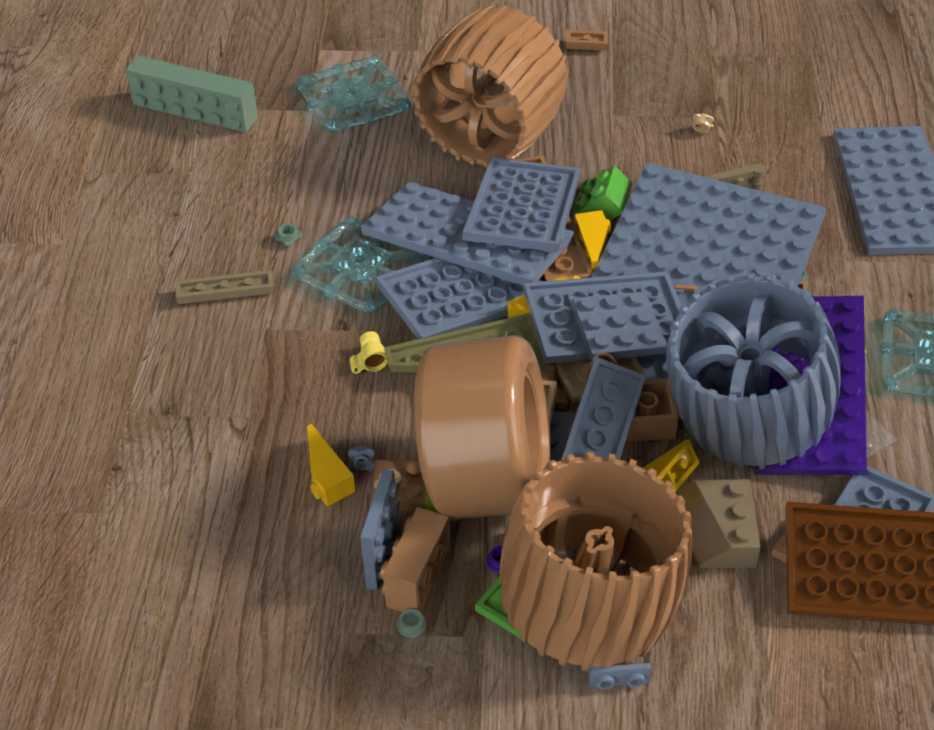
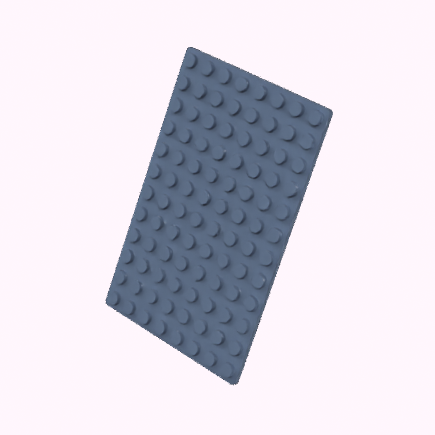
[591,163,826,397]

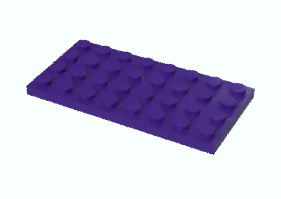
[755,295,867,475]

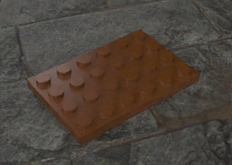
[785,501,934,625]

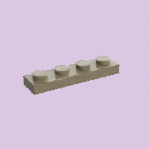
[176,270,275,304]

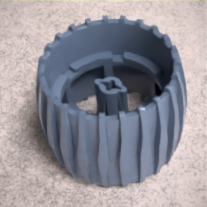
[666,272,841,469]

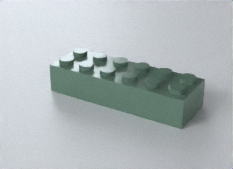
[126,56,258,132]

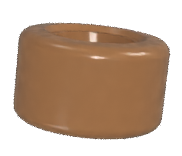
[414,335,551,519]

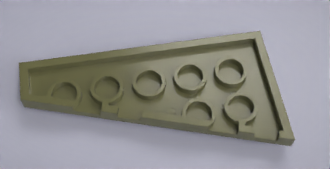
[384,313,554,373]

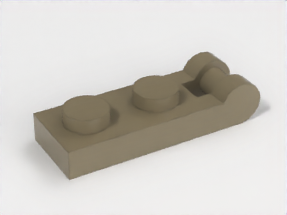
[704,164,766,190]

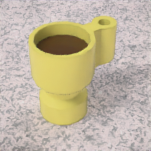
[349,331,387,374]

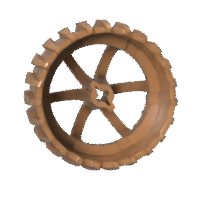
[411,5,569,168]
[500,452,692,670]

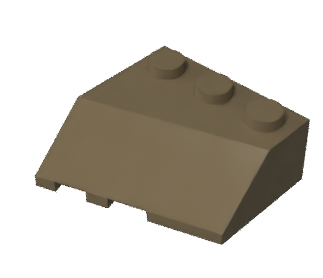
[675,479,760,568]

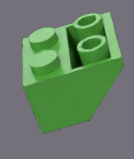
[572,165,633,221]

